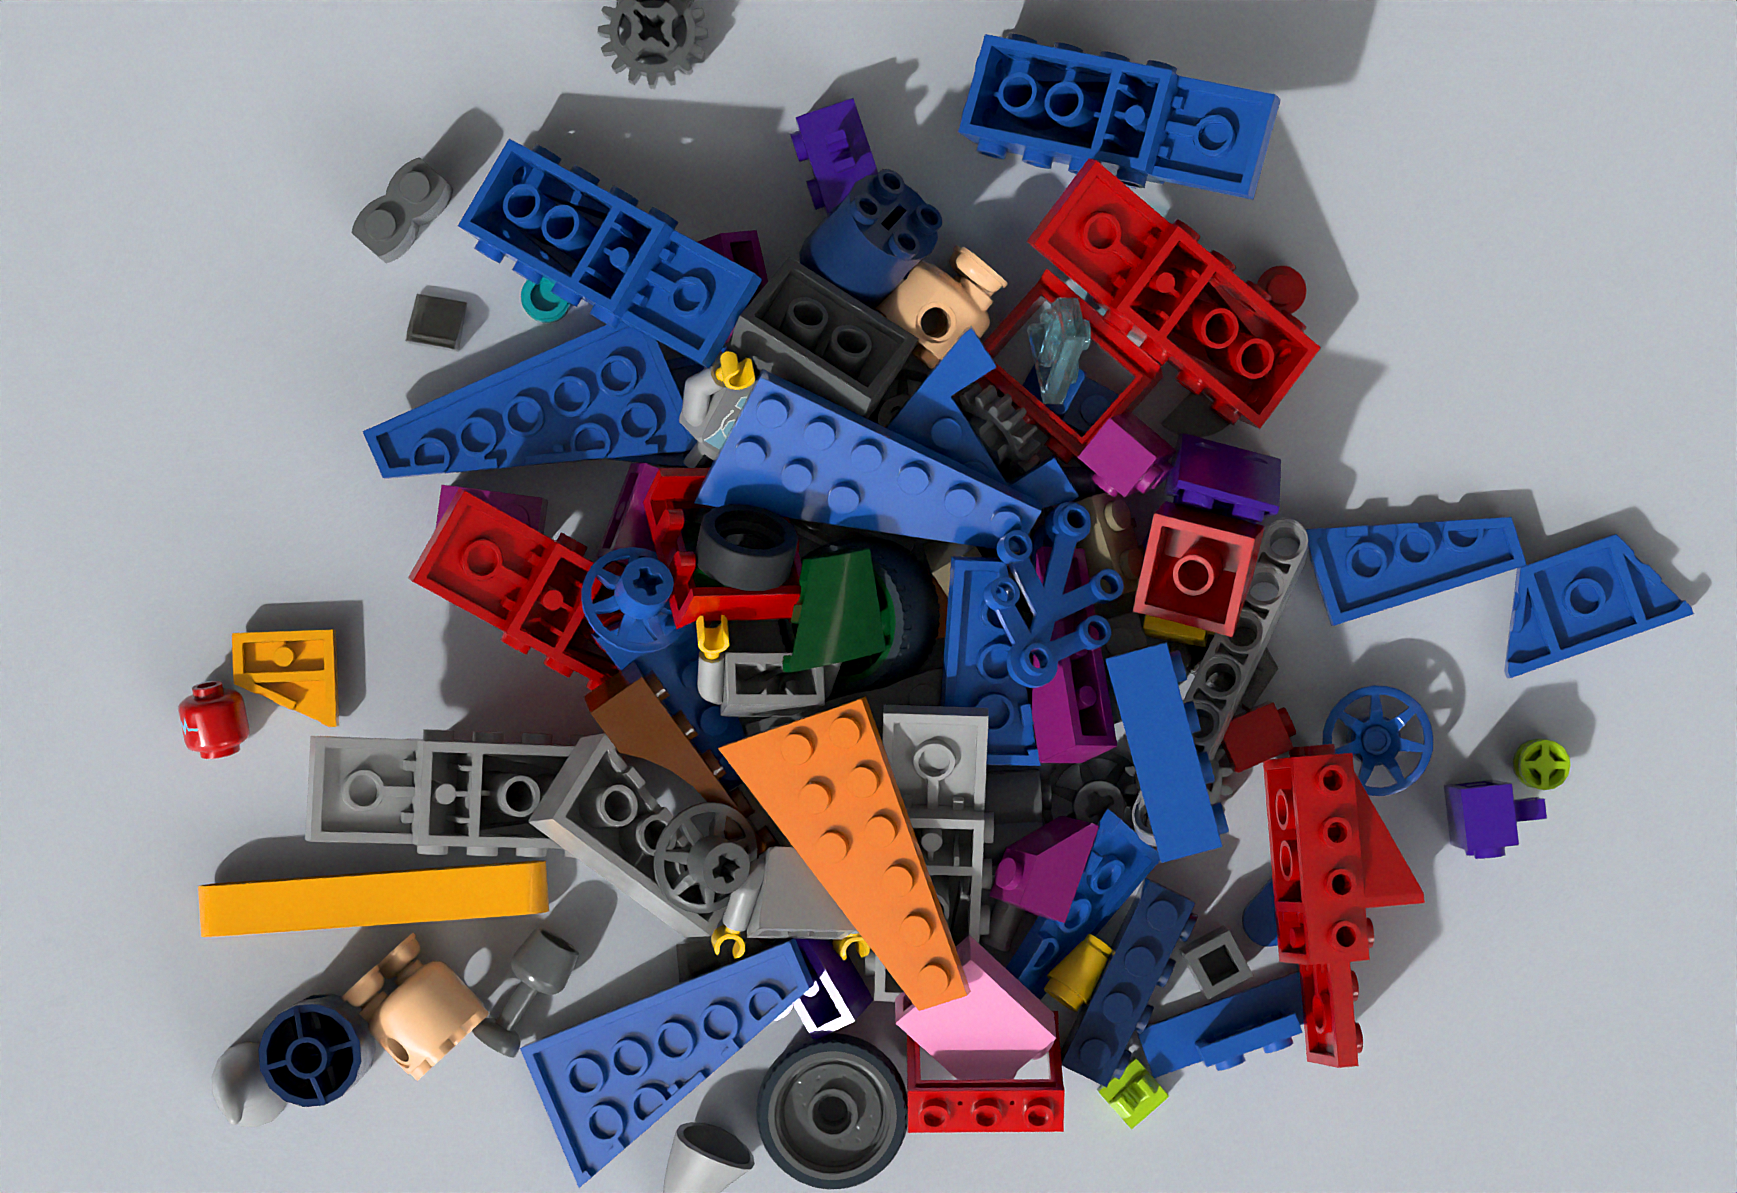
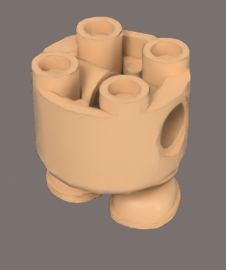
[876,245,1008,370]
[341,933,490,1081]

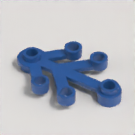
[984,502,1124,688]

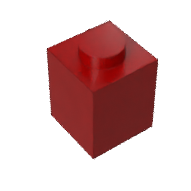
[1213,701,1296,773]

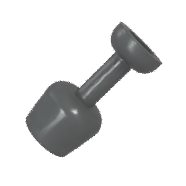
[472,927,579,1058]

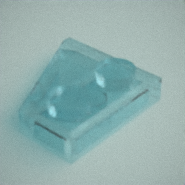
[1027,298,1091,404]

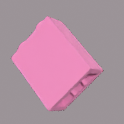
[895,935,1056,1080]

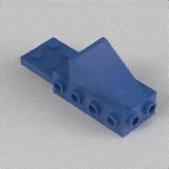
[958,33,1281,200]
[458,138,762,368]

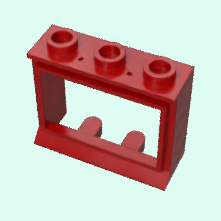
[972,268,1163,467]
[643,468,802,630]
[906,1011,1065,1133]

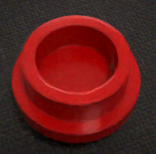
[1257,265,1307,314]

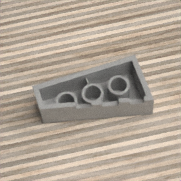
[528,733,727,937]

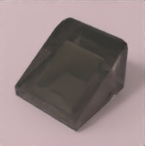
[405,294,467,352]

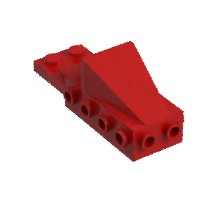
[1026,158,1321,429]
[408,487,712,690]
[1263,744,1425,1068]

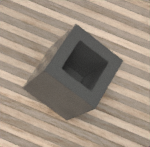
[1179,926,1254,1000]

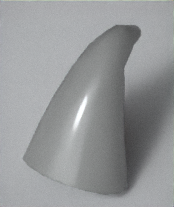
[212,1042,287,1127]
[663,1122,755,1193]

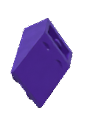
[1163,433,1281,524]

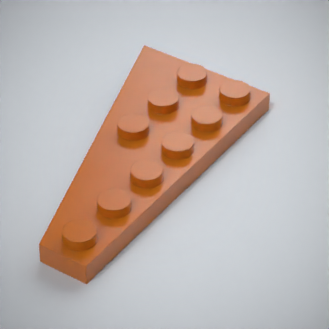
[718,696,971,1011]

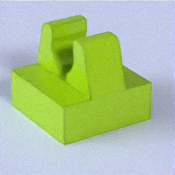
[1097,1056,1169,1130]

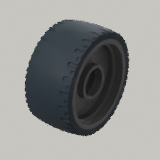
[756,1033,908,1190]

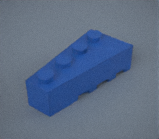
[1105,642,1229,863]

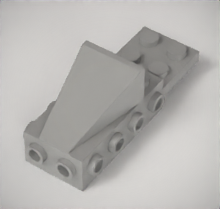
[865,705,994,1002]
[305,729,621,858]

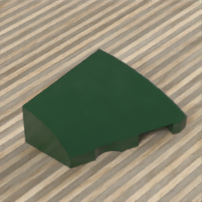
[782,548,886,672]

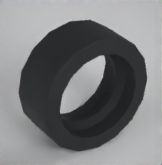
[695,504,799,591]

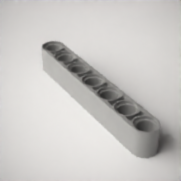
[1132,518,1308,846]

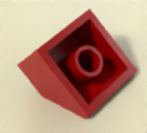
[1133,501,1265,637]

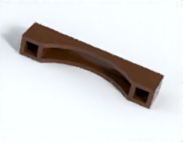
[583,661,781,944]

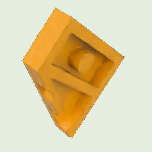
[232,629,339,727]

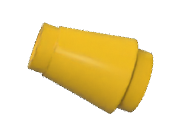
[1043,934,1113,1012]

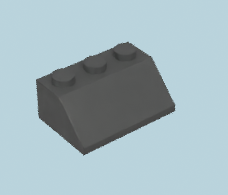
[725,257,919,419]

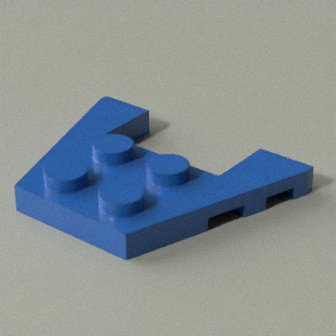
[885,326,1079,508]

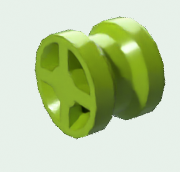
[1512,739,1571,790]

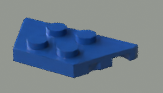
[1504,534,1694,678]

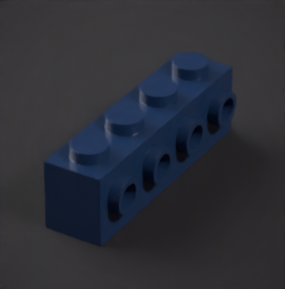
[1061,878,1198,1087]

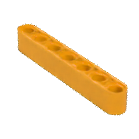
[198,860,549,937]

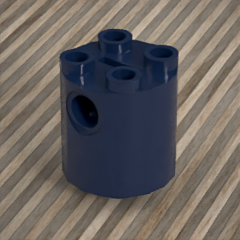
[799,169,942,311]
[258,993,376,1107]

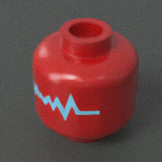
[178,681,250,759]

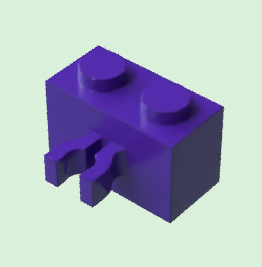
[790,98,878,214]
[1444,780,1547,859]
[770,938,874,1039]

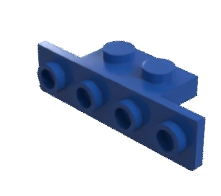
[1137,970,1304,1078]

